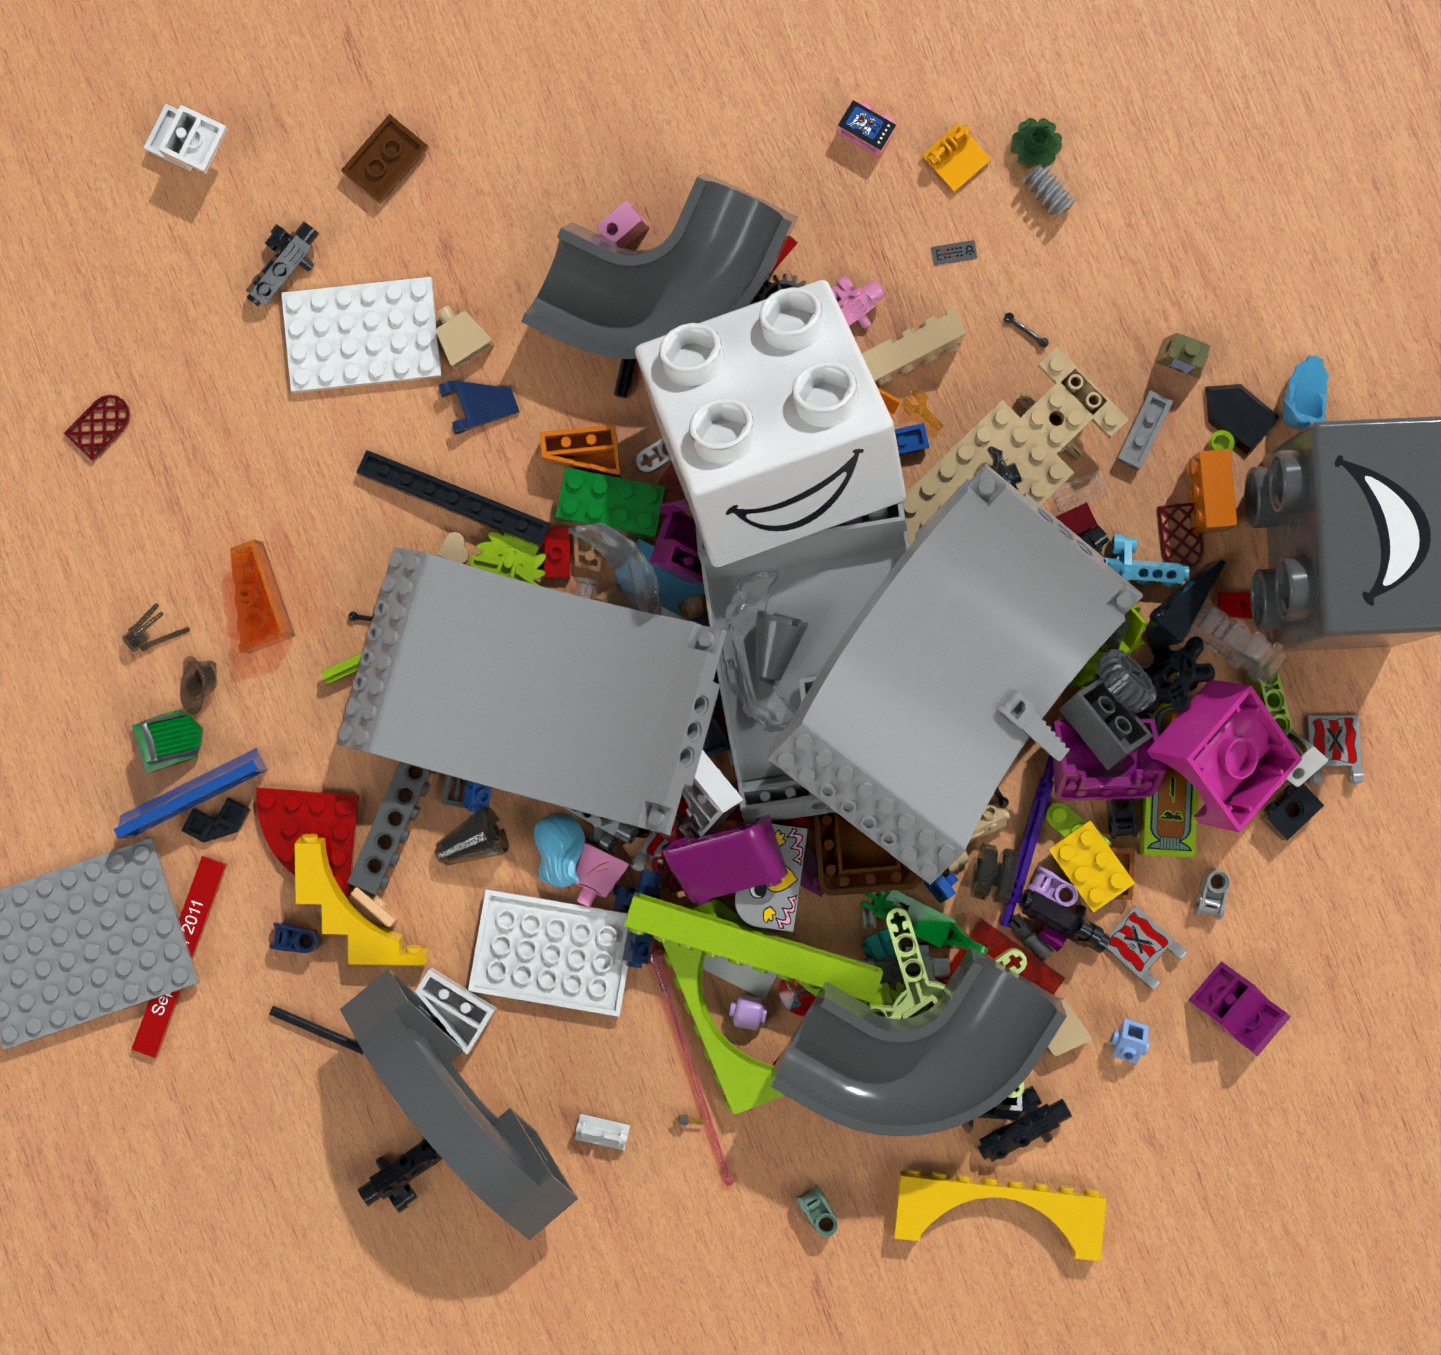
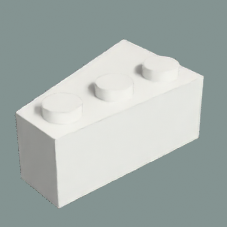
[682,750,743,837]
[415,968,497,1054]

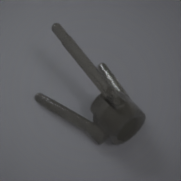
[122,603,190,652]

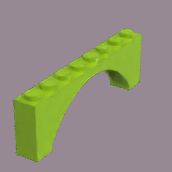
[659,898,785,1115]

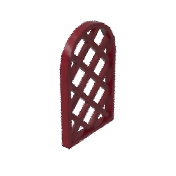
[64,395,131,461]
[1157,503,1204,568]

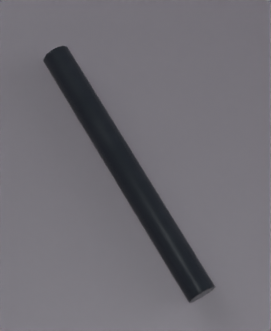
[269,1005,364,1055]

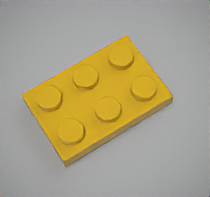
[1047,820,1135,913]

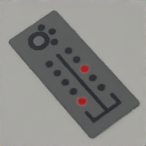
[932,240,977,265]

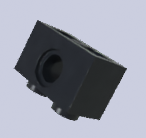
[1261,783,1324,840]

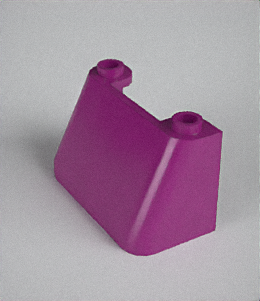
[1051,717,1166,801]
[663,815,788,906]

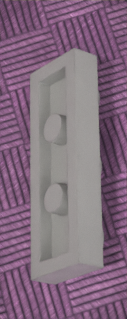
[1116,391,1173,470]

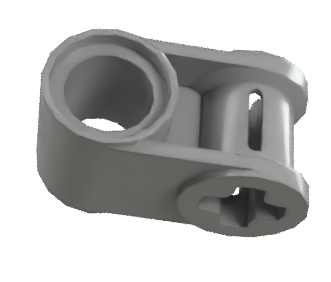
[1194,869,1230,920]

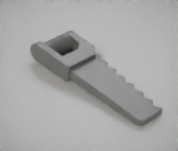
[997,690,1070,761]

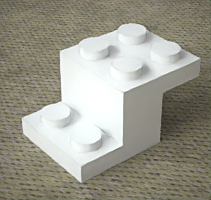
[144,104,228,174]

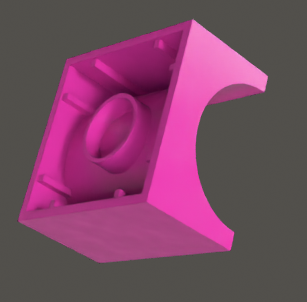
[1147,680,1302,833]

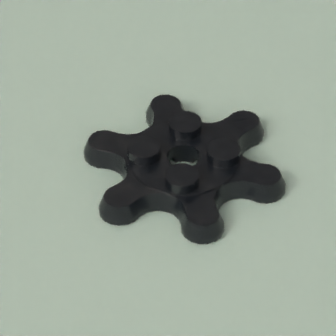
[1141,636,1215,715]

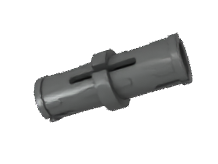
[1008,913,1054,962]

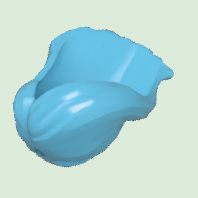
[533,813,585,888]

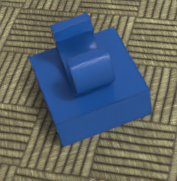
[924,872,958,903]

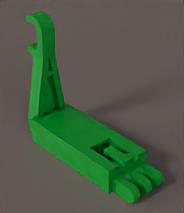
[860,891,989,955]

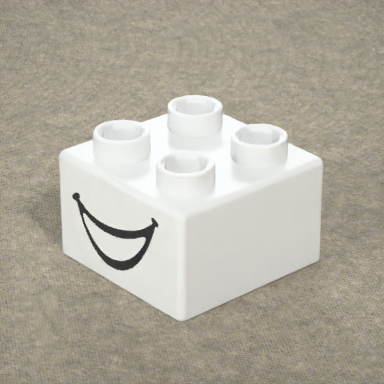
[635,280,906,567]

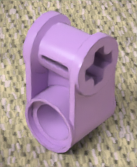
[1026,866,1078,906]

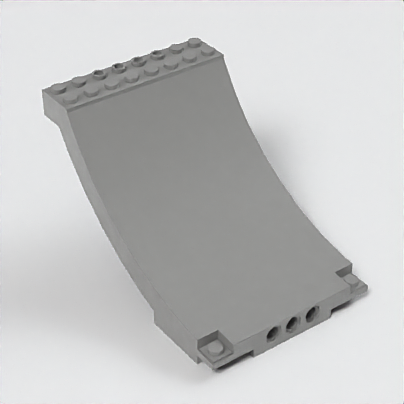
[767,464,1143,884]
[695,501,910,824]
[336,547,727,835]

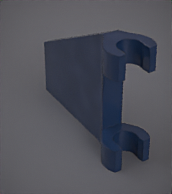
[439,380,520,435]

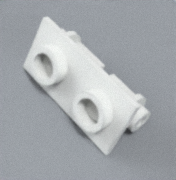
[575,1114,630,1151]

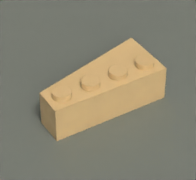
[862,306,966,387]

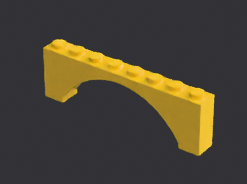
[893,1169,1107,1261]

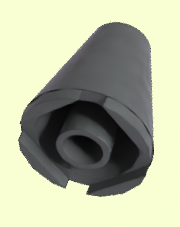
[755,610,808,684]

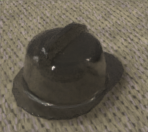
[180,656,217,715]

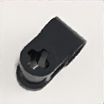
[1107,799,1138,840]

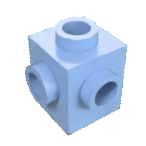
[1110,1018,1150,1064]

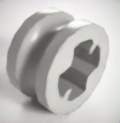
[861,906,877,929]

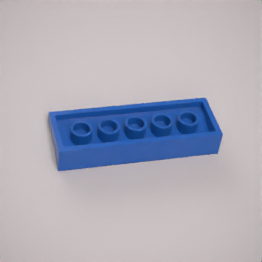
[113,748,268,838]

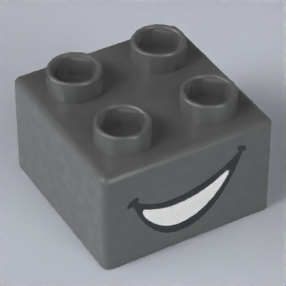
[1244,416,1441,652]

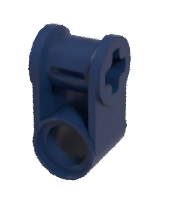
[269,922,322,953]

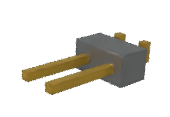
[675,1115,706,1125]

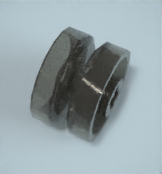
[970,843,1019,905]

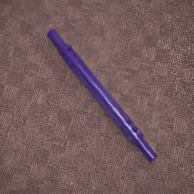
[1000,755,1054,928]

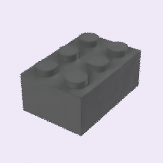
[1059,679,1153,770]

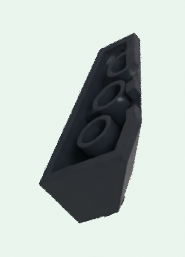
[1146,559,1226,650]

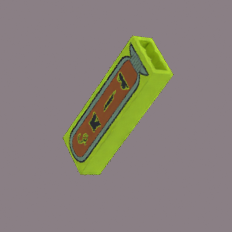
[1139,699,1198,858]

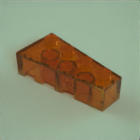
[230,540,296,654]

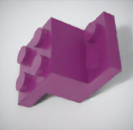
[1189,961,1290,1056]

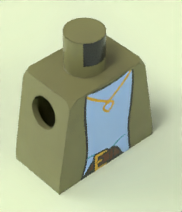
[1155,333,1210,379]

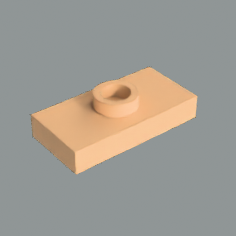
[351,887,399,927]

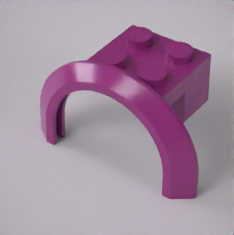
[649,500,704,583]

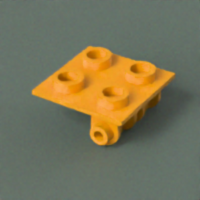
[921,122,992,192]

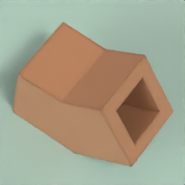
[623,837,647,859]

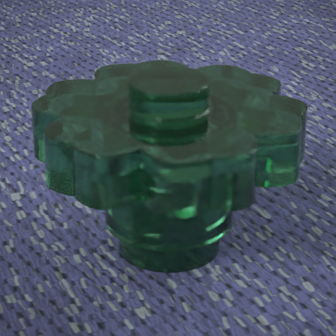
[1011,118,1062,169]

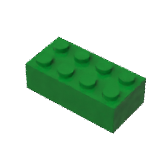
[555,467,666,540]

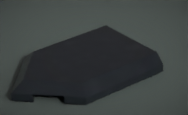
[1205,384,1279,455]

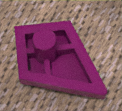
[800,847,824,897]

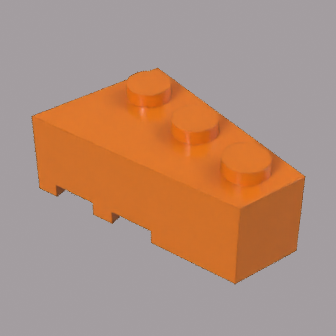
[539,424,622,478]

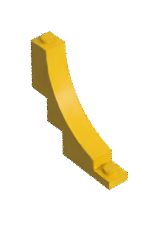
[295,834,429,965]

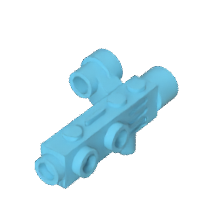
[1104,534,1189,587]

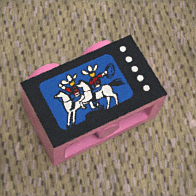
[837,100,896,158]

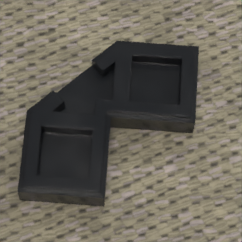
[181,797,251,843]

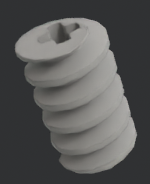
[1022,165,1077,220]

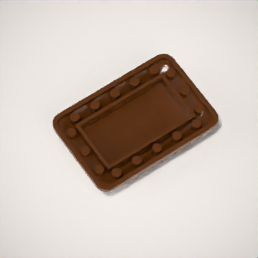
[814,812,922,896]

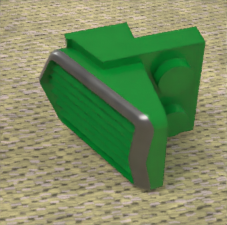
[131,709,203,774]

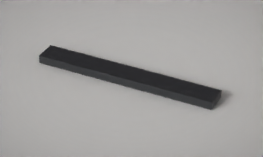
[356,450,552,548]

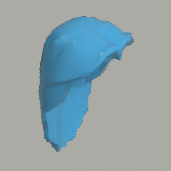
[1283,355,1329,431]

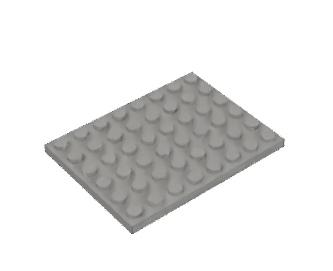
[0,838,200,1050]

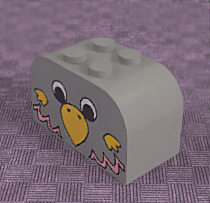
[735,824,807,932]

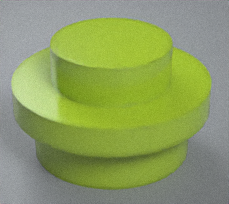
[1209,430,1235,452]

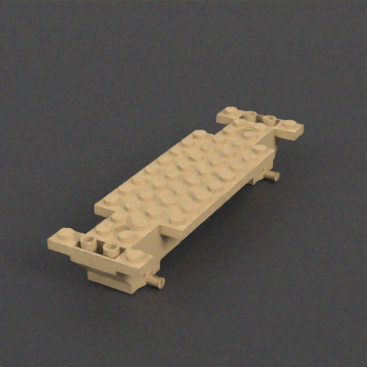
[903,347,1129,545]

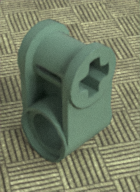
[796,1184,838,1237]

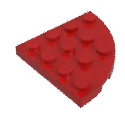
[256,787,359,897]

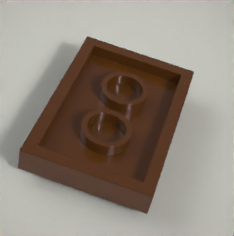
[341,114,429,204]

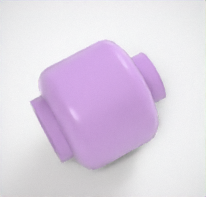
[729,994,767,1030]

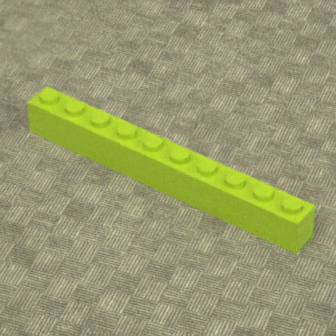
[624,892,883,1004]

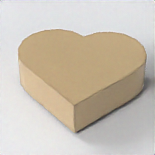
[437,532,469,564]

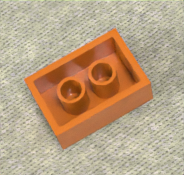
[1186,449,1237,534]

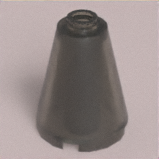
[434,807,509,865]

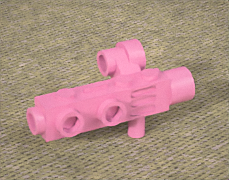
[831,275,886,329]

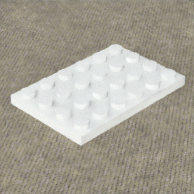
[281,277,442,393]
[468,889,628,1017]

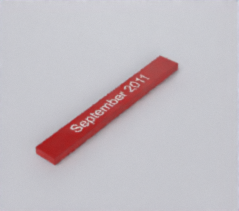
[131,856,228,1058]

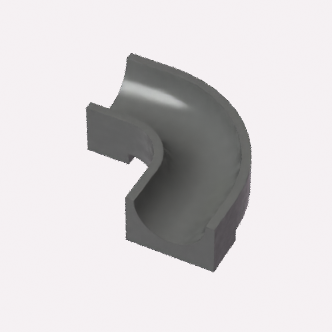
[521,172,798,359]
[771,946,1067,1136]
[340,969,578,1240]

